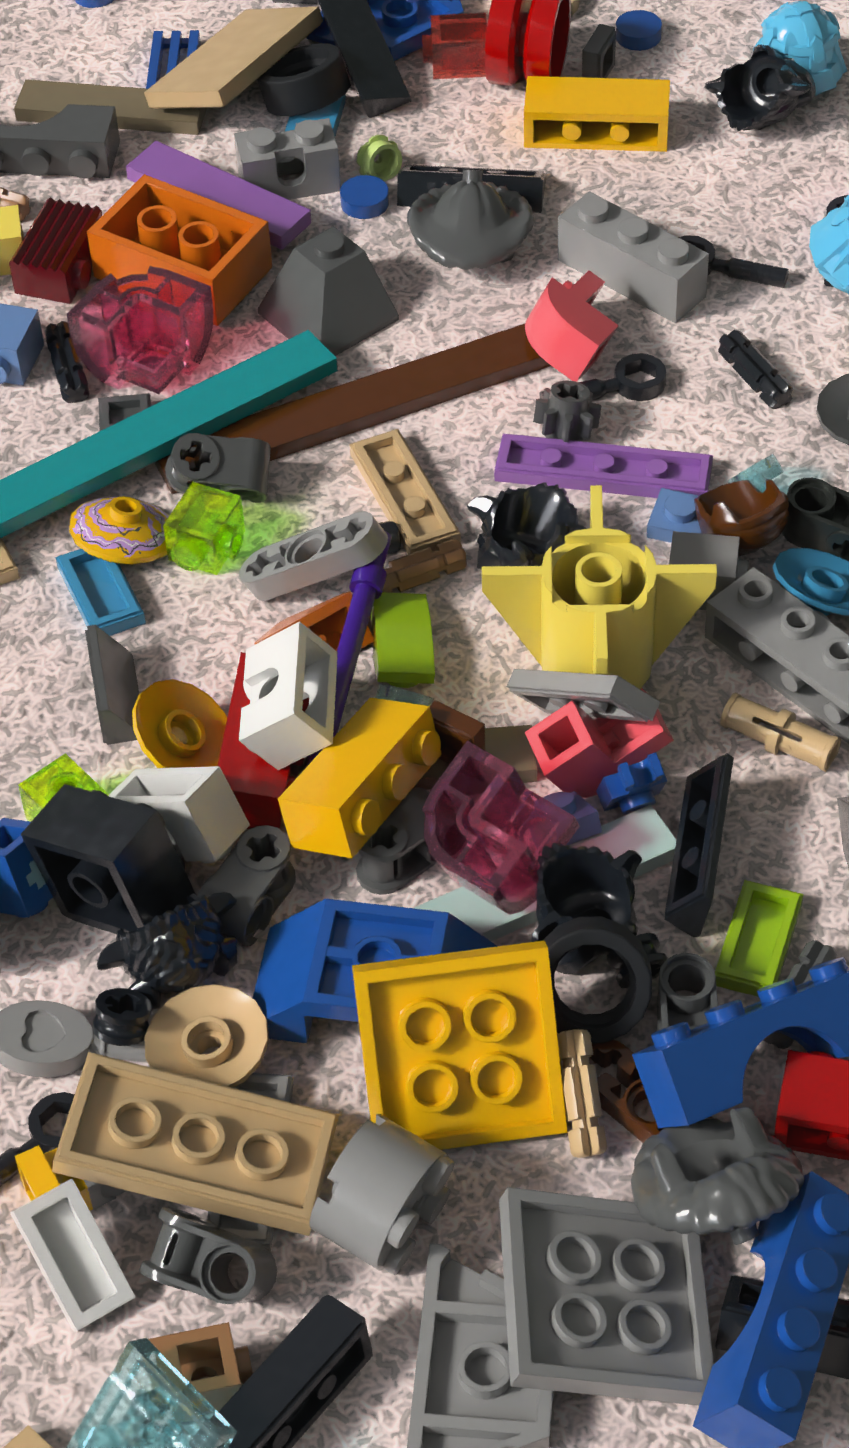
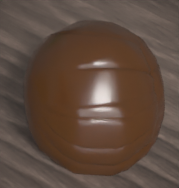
[694,479,789,557]

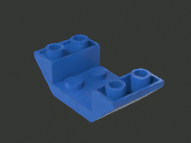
[253,899,497,1044]

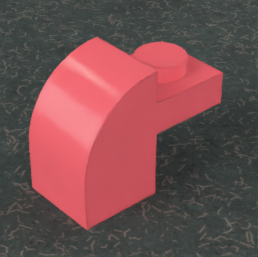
[525,270,619,382]
[524,688,674,798]

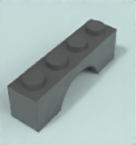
[0,104,120,178]

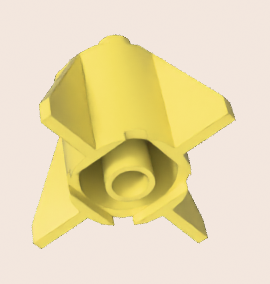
[482,485,717,689]

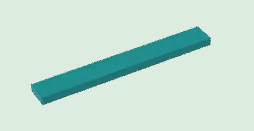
[0,330,338,539]

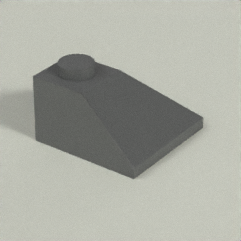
[258,226,399,356]

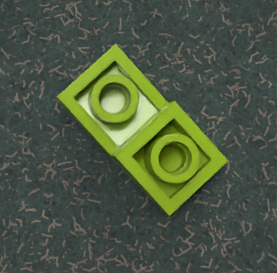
[370,592,435,688]

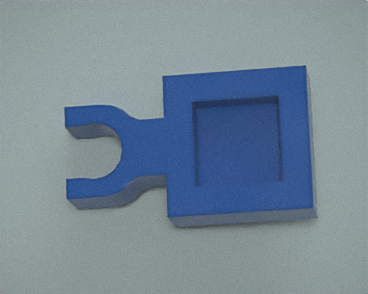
[596,752,667,815]

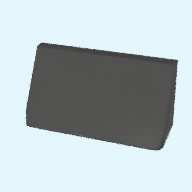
[85,625,139,745]

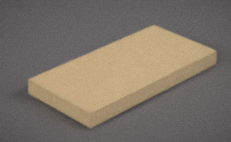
[144,6,323,109]
[52,1052,339,1236]

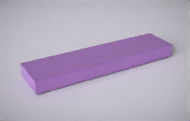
[126,141,311,250]
[494,433,713,498]

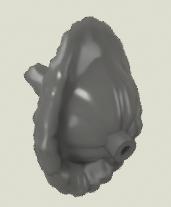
[407,170,534,270]
[631,1107,804,1245]

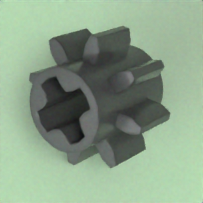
[533,380,602,442]

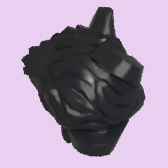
[704,44,816,131]
[467,482,587,570]
[531,842,642,974]
[97,892,238,1009]

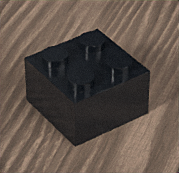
[21,784,196,934]

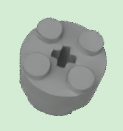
[309,1114,455,1275]

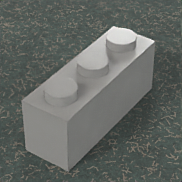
[558,191,709,324]

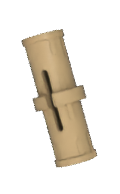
[720,693,841,772]

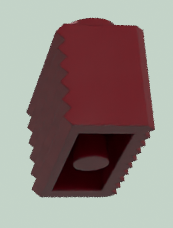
[9,197,102,304]

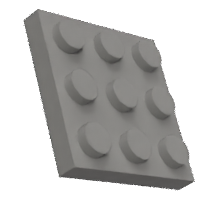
[499,1187,714,1406]

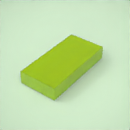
[715,880,804,997]

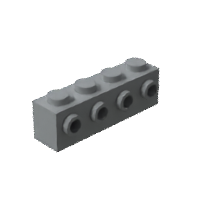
[705,567,849,744]

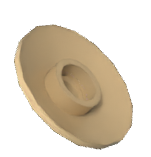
[144,984,269,1088]

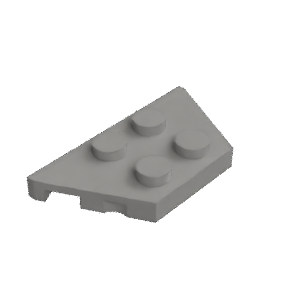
[407,1243,554,1448]

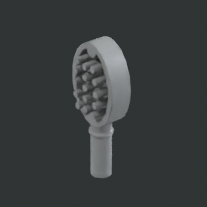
[0,1000,147,1078]

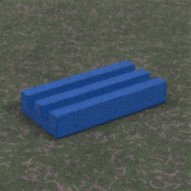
[146,30,201,89]

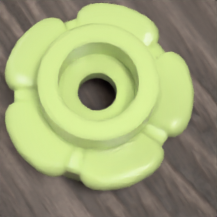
[356,135,402,182]

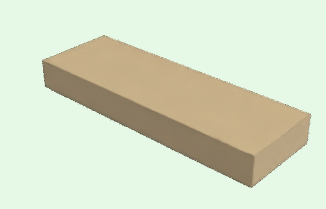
[349,429,461,554]

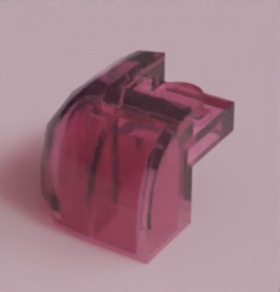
[67,266,213,394]
[422,741,580,915]

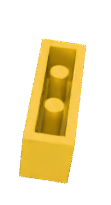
[524,76,670,152]
[278,697,441,859]

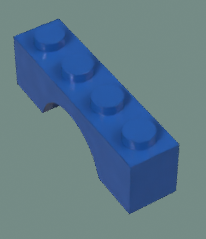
[632,957,849,1128]
[693,1171,849,1448]

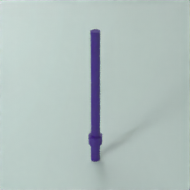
[303,530,392,770]

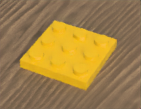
[352,940,567,1150]

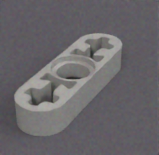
[239,511,388,601]

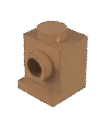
[148,1322,253,1430]

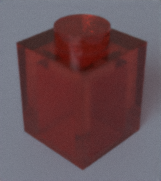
[422,13,487,79]

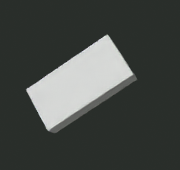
[10,1179,136,1331]

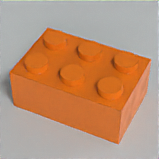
[87,174,272,326]

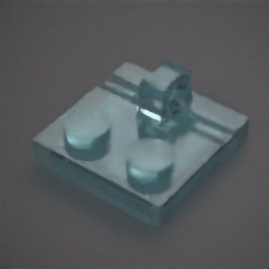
[66,1338,238,1448]

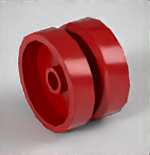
[485,0,571,86]

